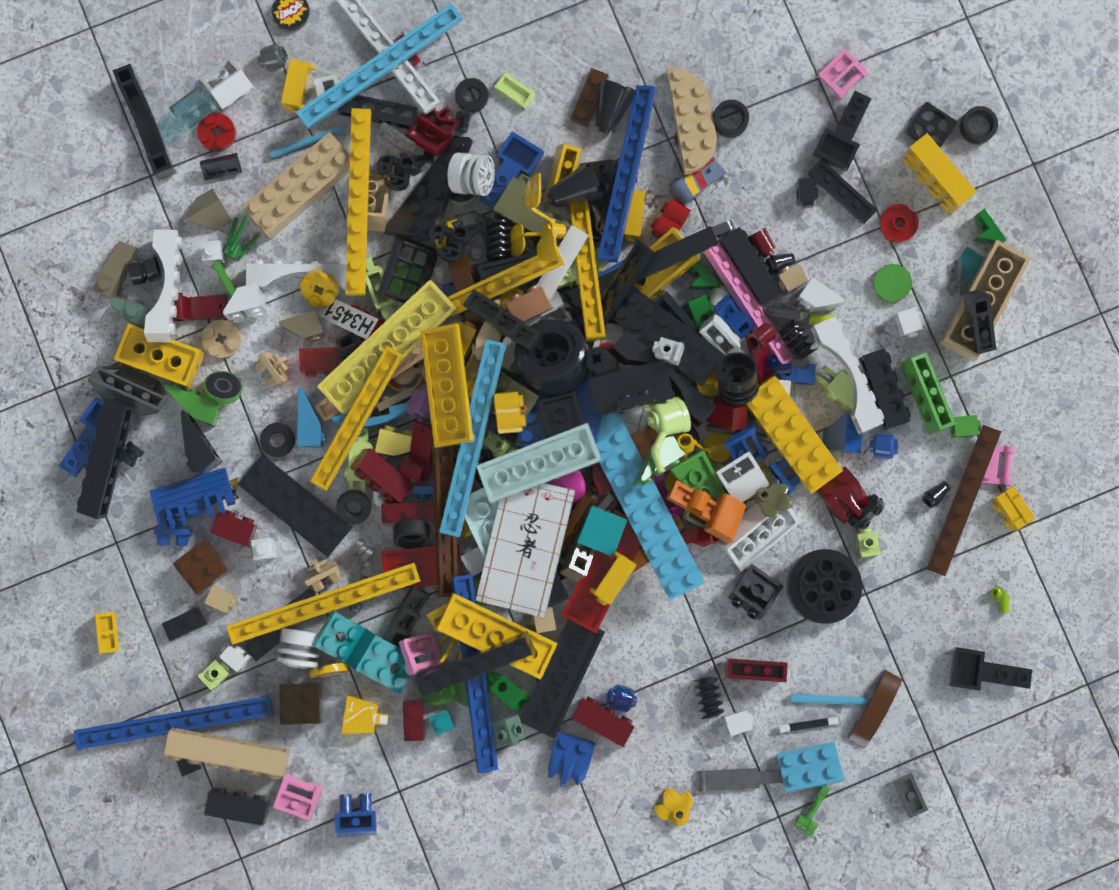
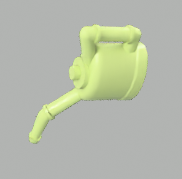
[643,396,691,473]

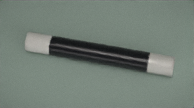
[779,716,838,733]

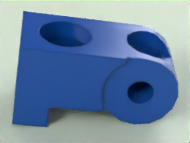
[778,364,816,385]

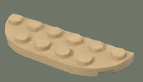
[666,67,717,175]

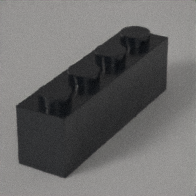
[719,227,781,305]

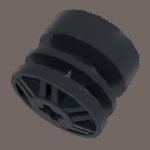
[715,352,759,405]

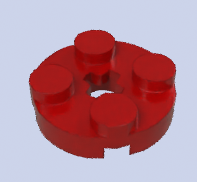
[197,113,236,152]
[879,204,919,243]

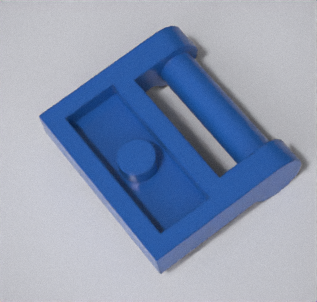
[723,424,769,463]

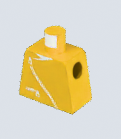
[341,695,389,734]

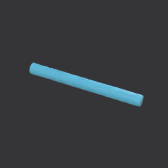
[270,126,344,159]
[790,694,870,705]

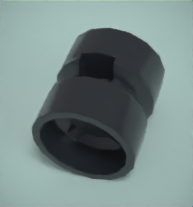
[127,255,162,286]

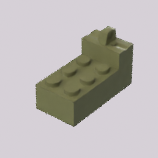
[493,174,570,247]

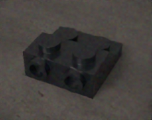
[728,564,783,620]

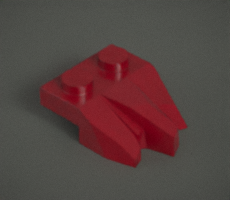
[405,106,457,157]
[815,466,868,524]

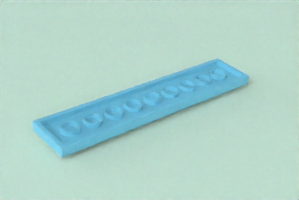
[597,412,705,601]

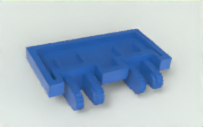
[149,468,236,529]

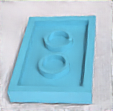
[776,742,844,793]

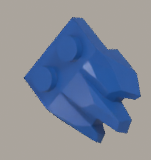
[548,731,596,787]

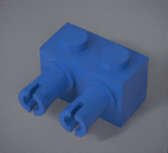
[335,793,377,837]

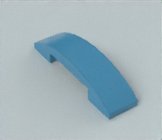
[332,403,408,428]

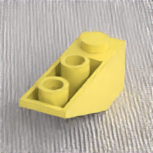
[375,425,413,456]

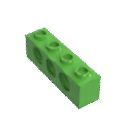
[900,352,956,435]

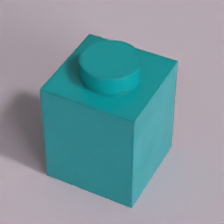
[428,709,455,736]

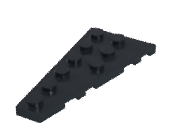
[384,136,473,241]

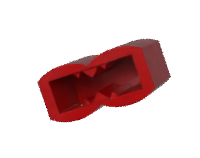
[650,199,691,239]

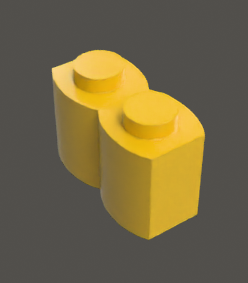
[494,391,526,434]

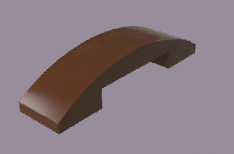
[848,670,903,748]

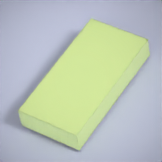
[494,72,536,110]

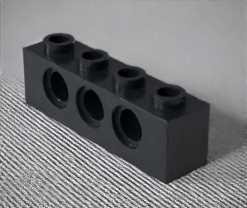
[859,348,911,430]

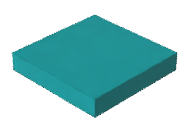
[576,505,627,556]

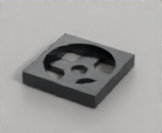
[905,101,958,148]

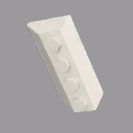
[717,495,800,572]

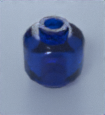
[606,684,637,712]

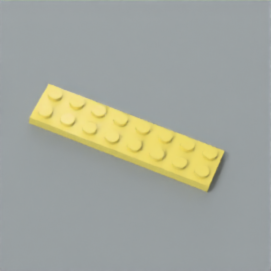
[317,280,458,415]

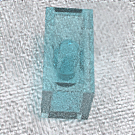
[169,86,217,131]

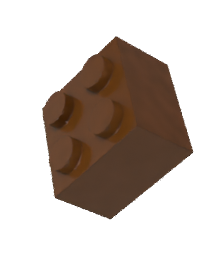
[172,539,231,595]

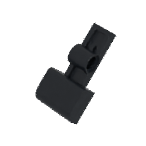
[813,91,872,172]
[949,647,1033,691]

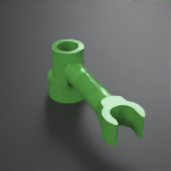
[795,785,830,838]

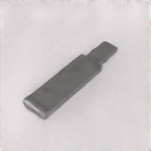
[698,768,783,791]

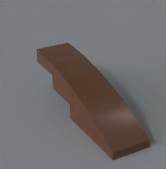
[445,246,484,325]

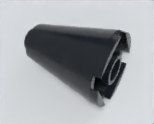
[595,79,637,134]
[546,162,603,207]

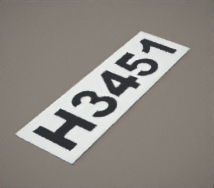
[320,300,379,339]

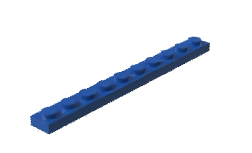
[597,85,656,263]
[451,574,498,773]
[73,696,273,750]

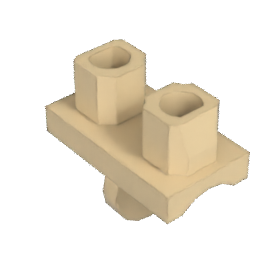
[254,352,290,387]
[304,557,341,593]

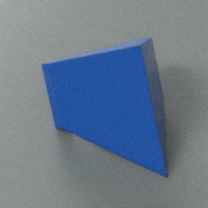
[822,412,862,454]

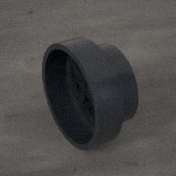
[786,549,863,624]

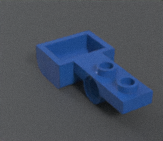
[479,131,544,210]
[58,397,104,477]

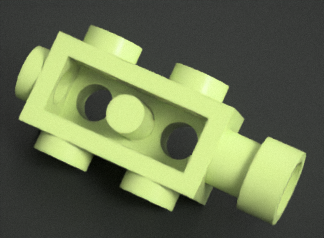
[482,429,520,458]

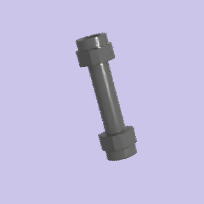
[348,565,373,613]

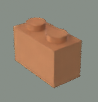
[506,285,553,323]

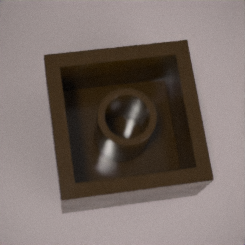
[280,683,323,725]

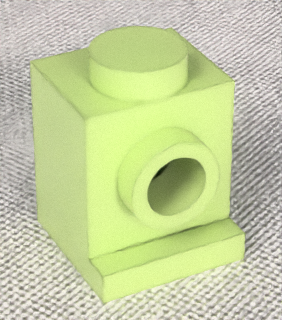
[855,528,881,558]
[198,659,232,690]

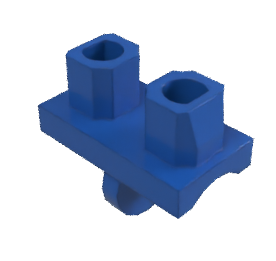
[766,459,801,495]
[154,515,193,546]

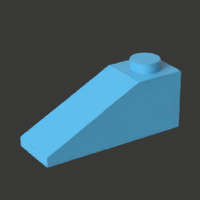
[297,388,326,448]

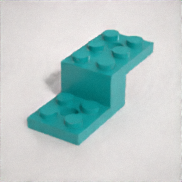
[312,610,420,694]

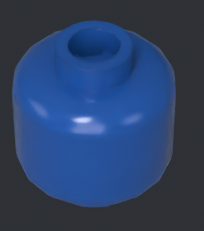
[870,434,898,459]

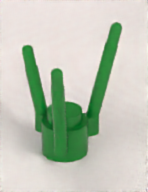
[223,215,260,260]

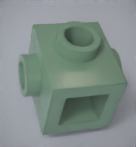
[492,715,526,747]

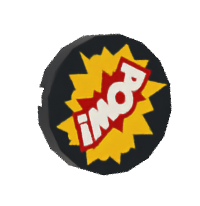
[272,0,310,31]

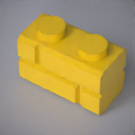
[991,486,1035,532]

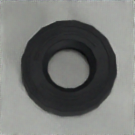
[455,78,489,113]
[260,422,295,457]
[336,490,372,524]

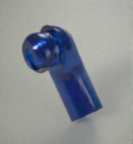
[766,355,793,374]

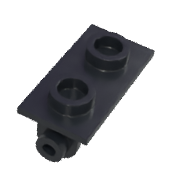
[847,493,884,533]

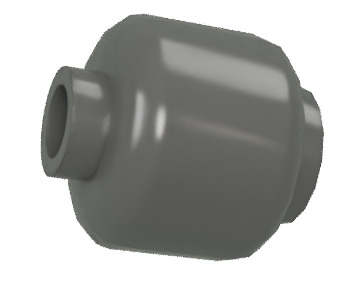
[258,43,288,72]

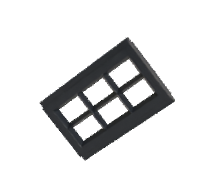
[377,235,438,304]

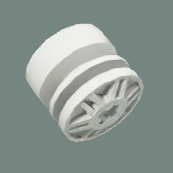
[448,152,495,196]
[276,628,319,669]

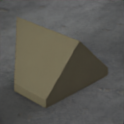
[186,188,232,231]

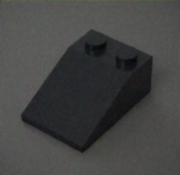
[180,410,223,474]

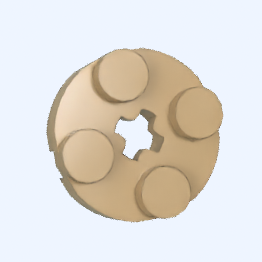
[202,320,242,359]

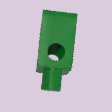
[682,295,713,340]
[486,670,530,712]

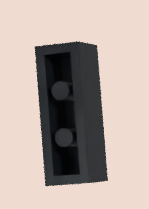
[204,787,270,826]

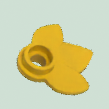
[654,788,693,826]

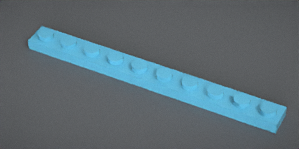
[296,3,463,130]
[440,339,507,537]

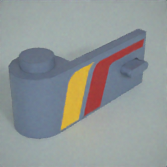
[669,156,726,207]

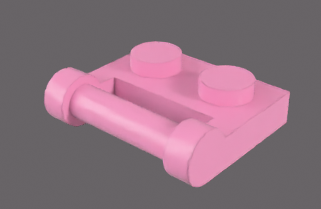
[817,49,868,100]
[982,446,1015,486]
[399,632,443,675]
[273,773,323,821]

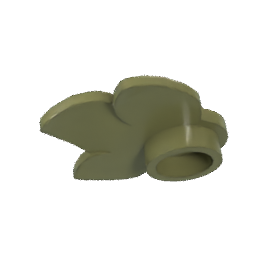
[755,483,793,519]

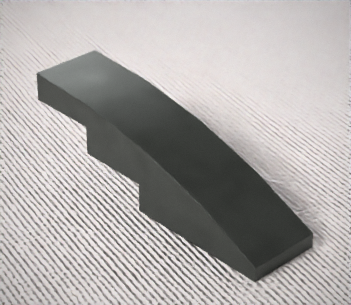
[463,289,542,352]
[382,585,430,648]

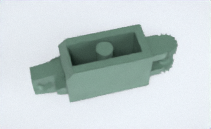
[110,297,176,336]

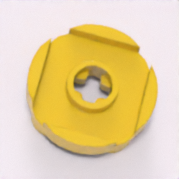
[299,269,339,308]

